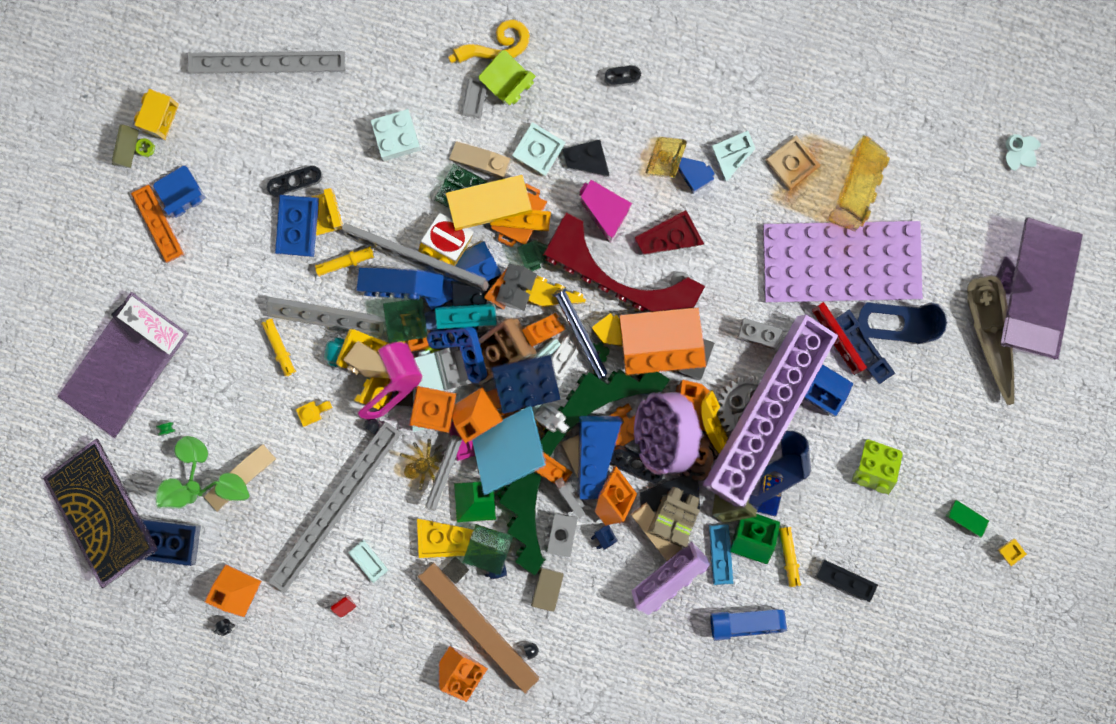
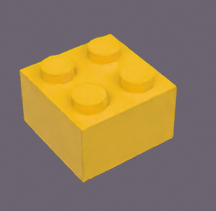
[134,89,179,140]

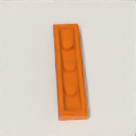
[131,184,185,263]

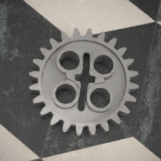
[717,376,761,432]

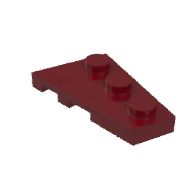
[634,210,705,255]

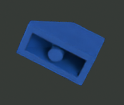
[673,156,715,194]

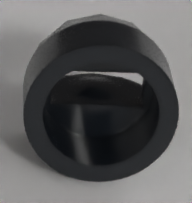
[362,419,379,434]
[523,643,539,660]

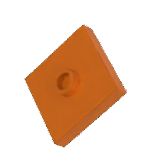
[410,386,456,433]

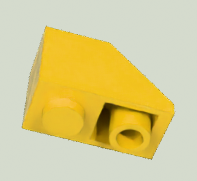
[591,313,622,346]

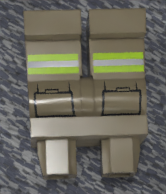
[647,487,700,547]

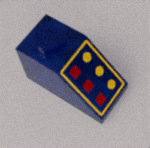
[755,474,783,517]

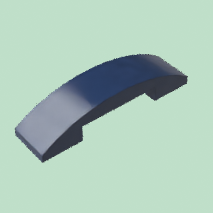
[836,309,895,385]

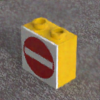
[418,213,474,266]

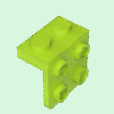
[478,50,536,106]
[851,439,903,495]

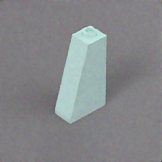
[412,350,452,432]

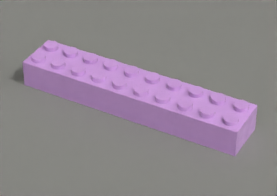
[702,314,838,507]

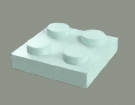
[512,122,566,177]

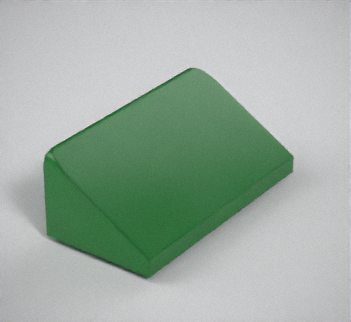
[946,500,989,538]

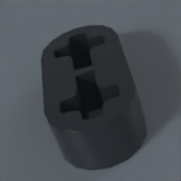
[604,65,641,87]

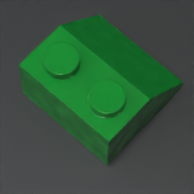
[730,514,780,565]

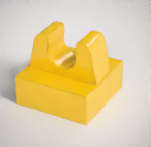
[998,538,1027,566]

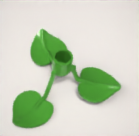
[156,436,249,508]

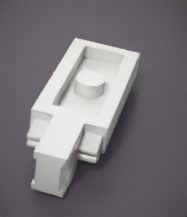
[534,403,569,433]

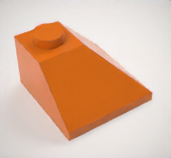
[595,466,637,526]

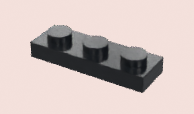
[815,559,878,602]

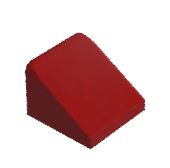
[330,595,356,618]

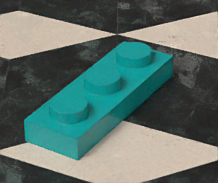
[435,304,497,329]

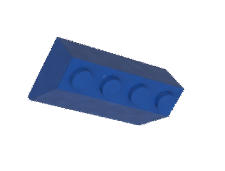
[425,241,502,311]

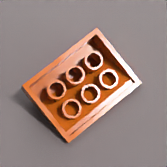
[619,308,706,375]

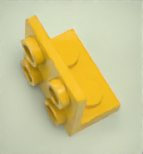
[312,188,343,236]

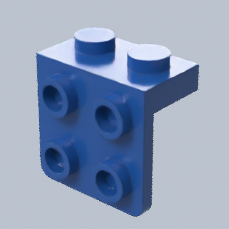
[153,166,206,218]

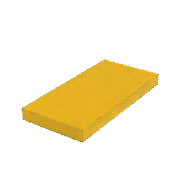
[446,175,532,231]

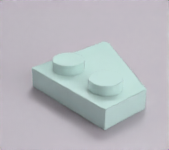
[711,131,755,181]

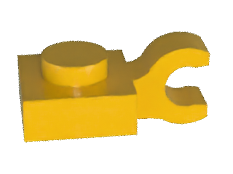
[296,401,333,427]

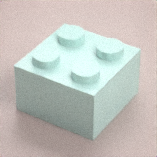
[371,109,421,161]

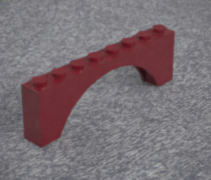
[543,212,705,312]

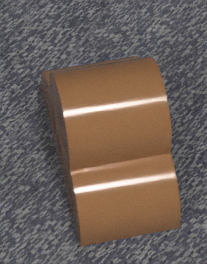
[469,318,537,386]

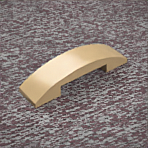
[204,444,276,512]

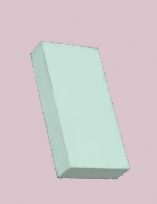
[348,540,389,583]

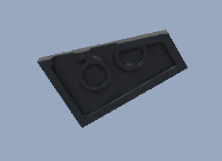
[451,280,489,341]
[640,472,700,512]

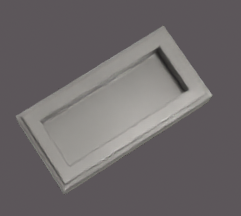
[462,76,487,119]

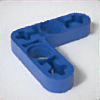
[427,327,487,383]

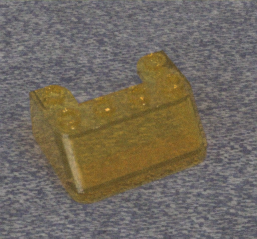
[826,135,890,231]

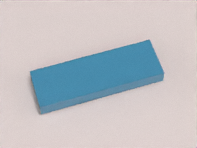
[709,524,734,585]

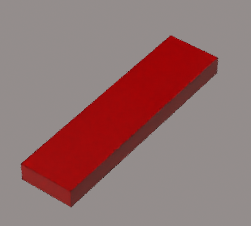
[811,302,867,375]

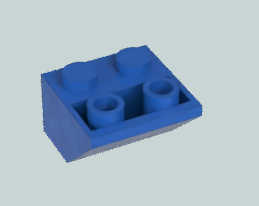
[803,364,854,417]

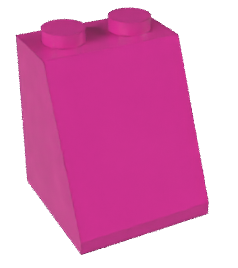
[579,180,632,242]

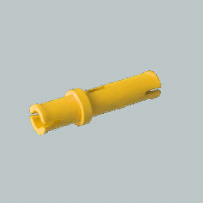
[315,246,375,277]
[261,318,297,377]
[779,526,801,587]

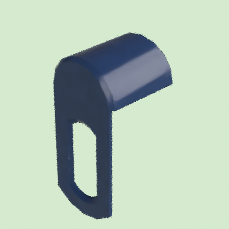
[858,302,947,345]
[748,430,811,506]

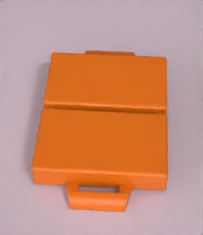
[491,183,547,248]

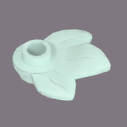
[1006,134,1041,171]

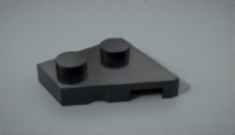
[562,139,610,177]

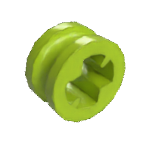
[135,138,155,157]

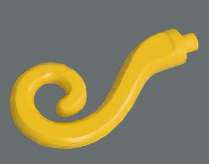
[448,19,530,64]

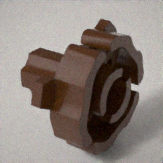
[681,434,719,482]

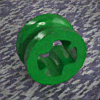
[156,422,176,436]

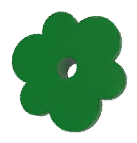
[592,342,610,362]

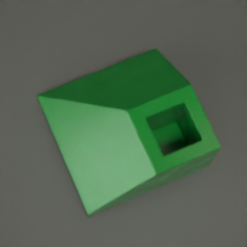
[454,481,496,523]

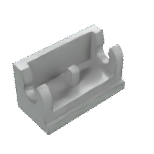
[435,347,471,390]

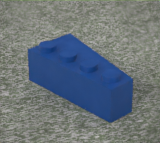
[356,267,444,300]
[577,416,622,499]

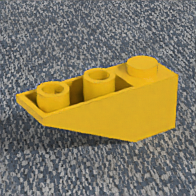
[525,275,586,307]

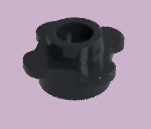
[214,619,235,636]

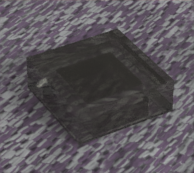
[442,556,470,584]

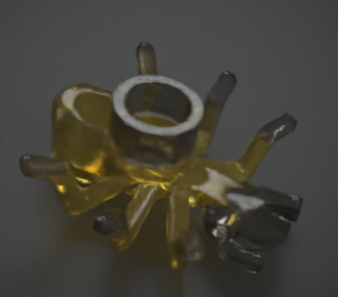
[400,439,446,491]

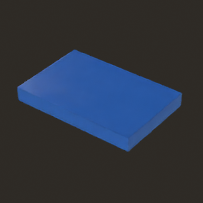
[275,195,319,257]

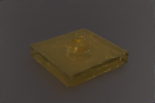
[645,137,687,179]

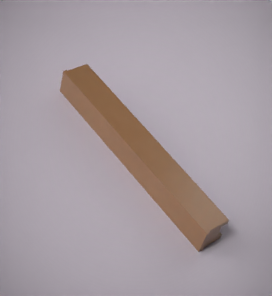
[418,563,539,694]

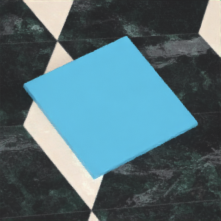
[472,406,546,495]

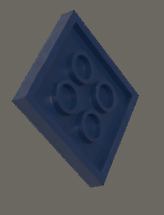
[492,354,561,414]

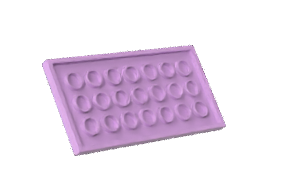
[763,221,923,303]

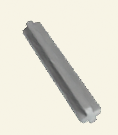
[425,435,462,511]

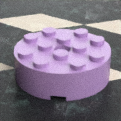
[634,392,701,474]

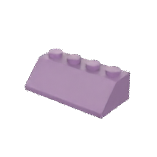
[631,541,710,615]

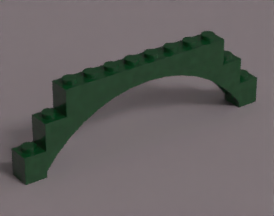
[498,369,670,575]

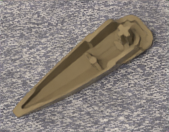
[967,275,1014,405]

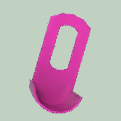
[358,342,423,419]

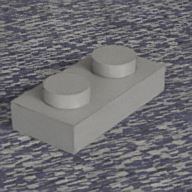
[555,477,585,518]

